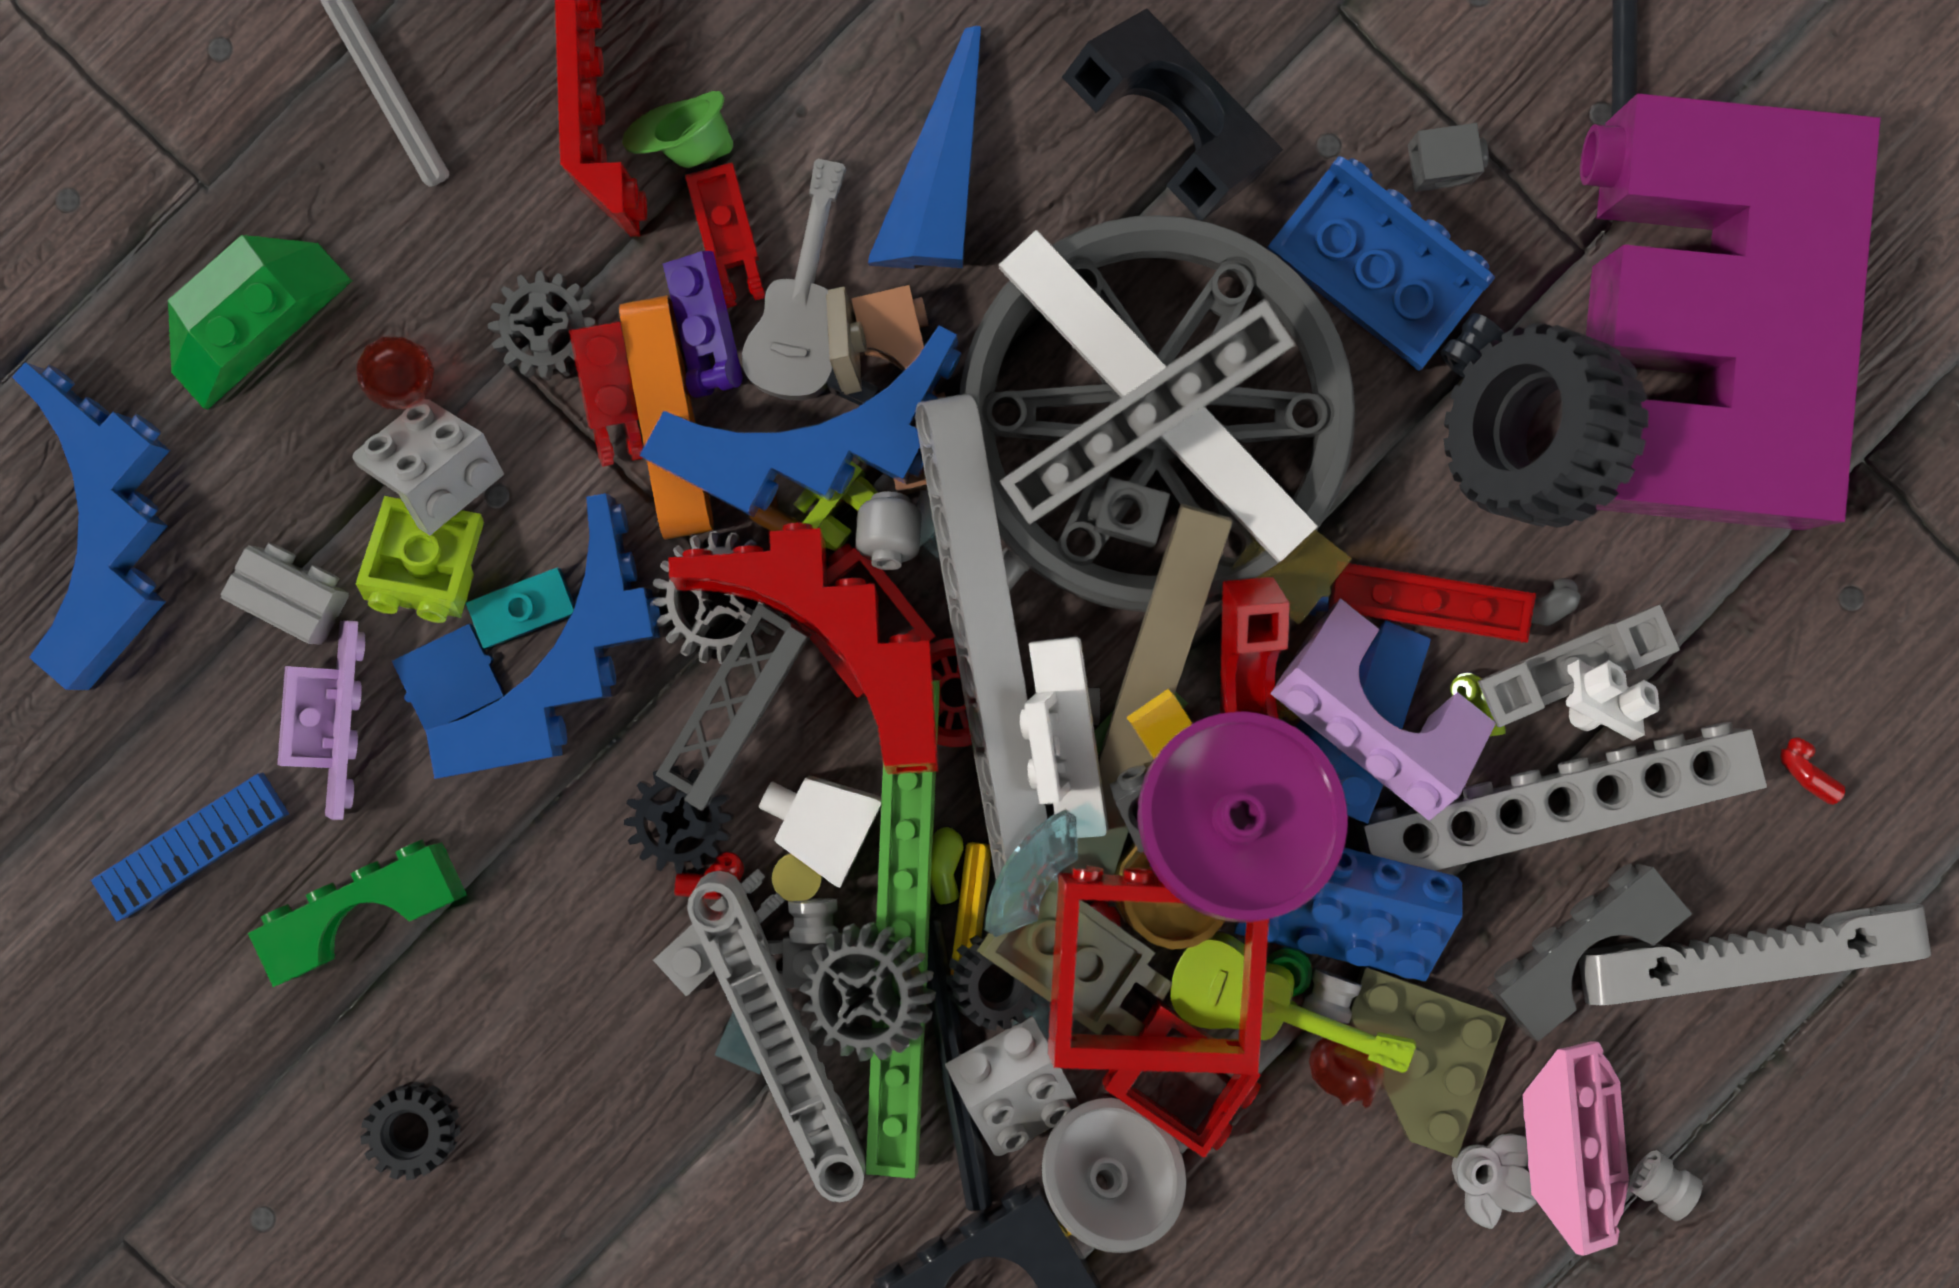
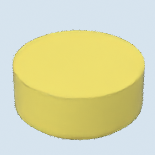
[772,853,822,901]

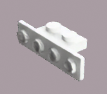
[1020,637,1109,840]

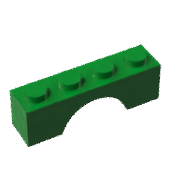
[248,839,467,987]

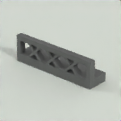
[656,603,811,811]

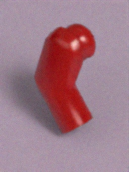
[674,852,744,900]

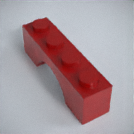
[1220,577,1289,719]

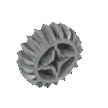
[652,531,785,664]

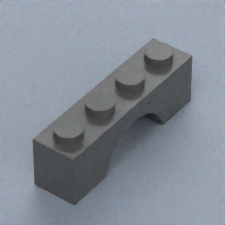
[1487,863,1692,1042]

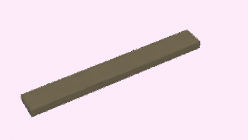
[1060,503,1232,875]

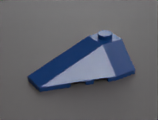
[1294,620,1431,824]

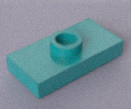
[466,567,575,649]

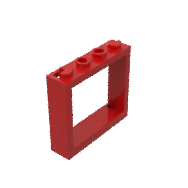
[1048,866,1269,1074]

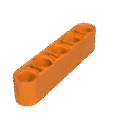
[619,295,714,540]

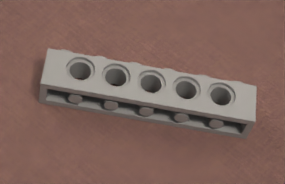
[1000,300,1295,524]

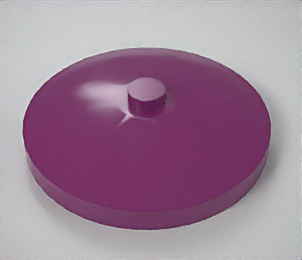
[1138,712,1348,922]

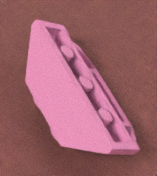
[1523,1041,1629,1256]

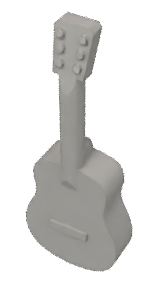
[742,159,846,401]

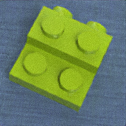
[355,496,484,623]

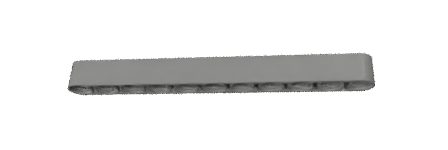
[916,394,1058,913]

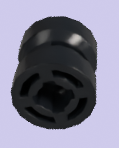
[1440,313,1505,378]

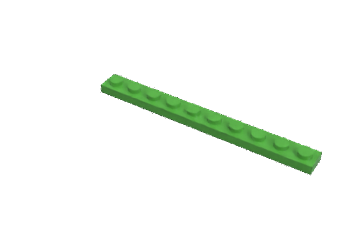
[866,680,940,1179]

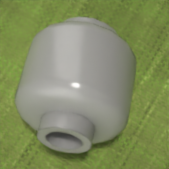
[856,491,922,570]

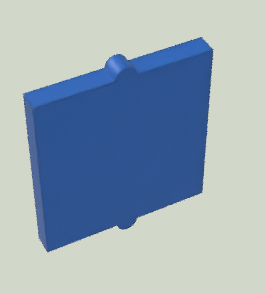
[392,624,505,732]

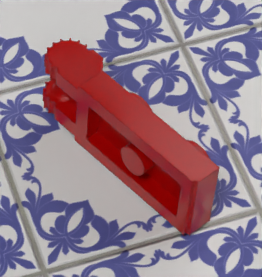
[685,162,766,308]
[569,321,643,467]

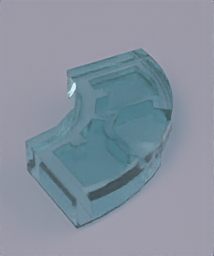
[985,809,1078,937]

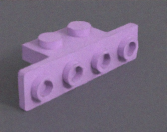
[277,621,365,820]

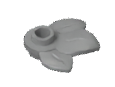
[1452,1133,1537,1229]

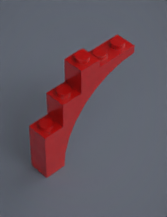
[668,523,938,775]

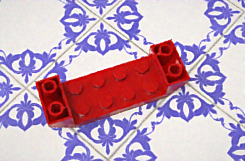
[555,0,648,237]

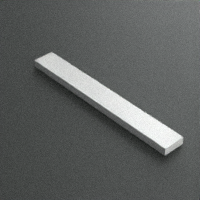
[999,230,1318,563]

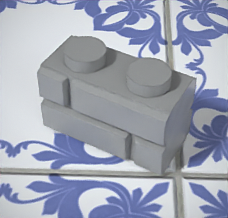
[220,542,349,645]

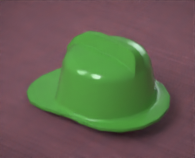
[622,91,733,168]

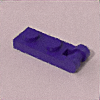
[663,251,743,398]

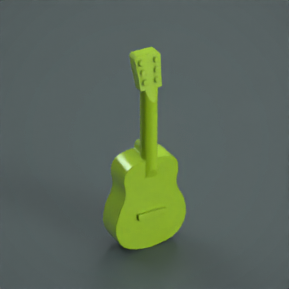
[1171,932,1416,1073]

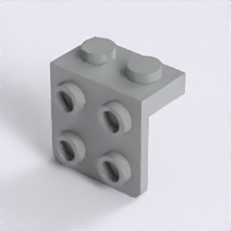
[352,399,504,536]
[945,1016,1080,1156]

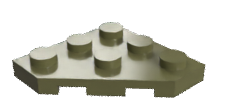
[1349,966,1506,1158]

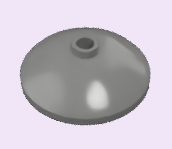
[1042,1098,1186,1253]

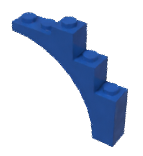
[640,326,962,517]
[12,362,170,690]
[426,493,665,779]

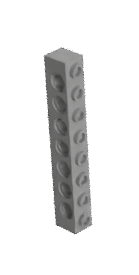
[1355,722,1767,871]

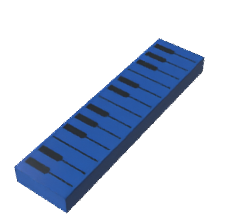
[91,773,289,922]

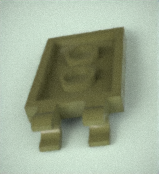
[977,867,1172,1036]

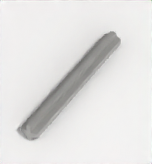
[320,0,449,187]

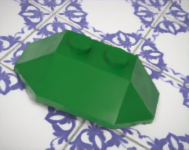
[168,235,352,410]

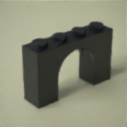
[1062,8,1283,221]
[870,1182,1101,1288]

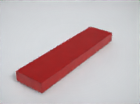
[1328,561,1536,643]

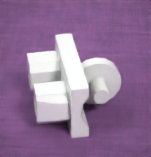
[1566,660,1660,741]

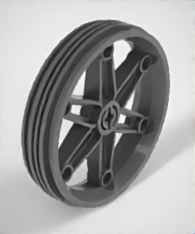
[960,215,1355,612]

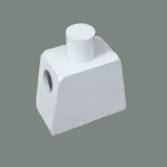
[759,776,882,888]

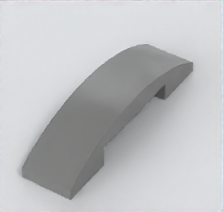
[1478,605,1680,727]

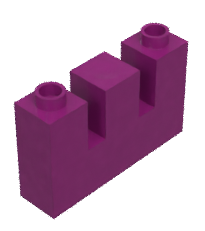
[1580,93,1881,530]

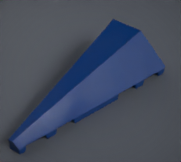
[868,26,981,269]

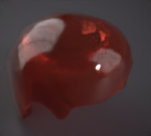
[356,337,434,410]
[1309,1037,1385,1109]

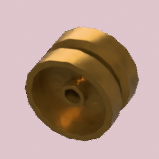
[1114,842,1225,950]

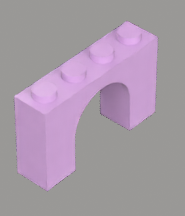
[1270,598,1496,821]

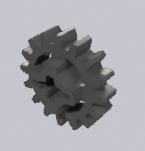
[488,271,599,381]

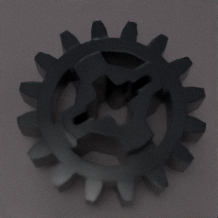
[624,765,734,874]

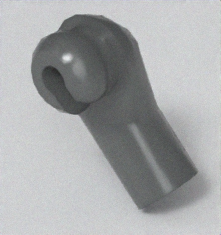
[1531,578,1581,626]

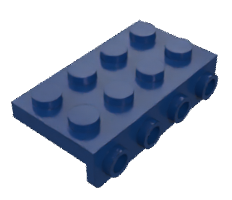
[1266,156,1495,371]
[1234,848,1462,982]

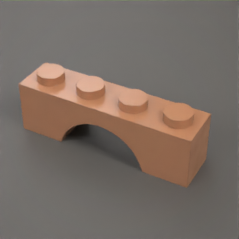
[851,285,946,495]

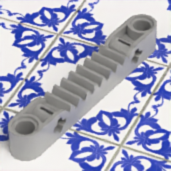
[687,871,866,1202]
[1578,904,1931,1005]

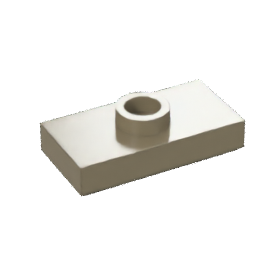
[826,287,867,395]

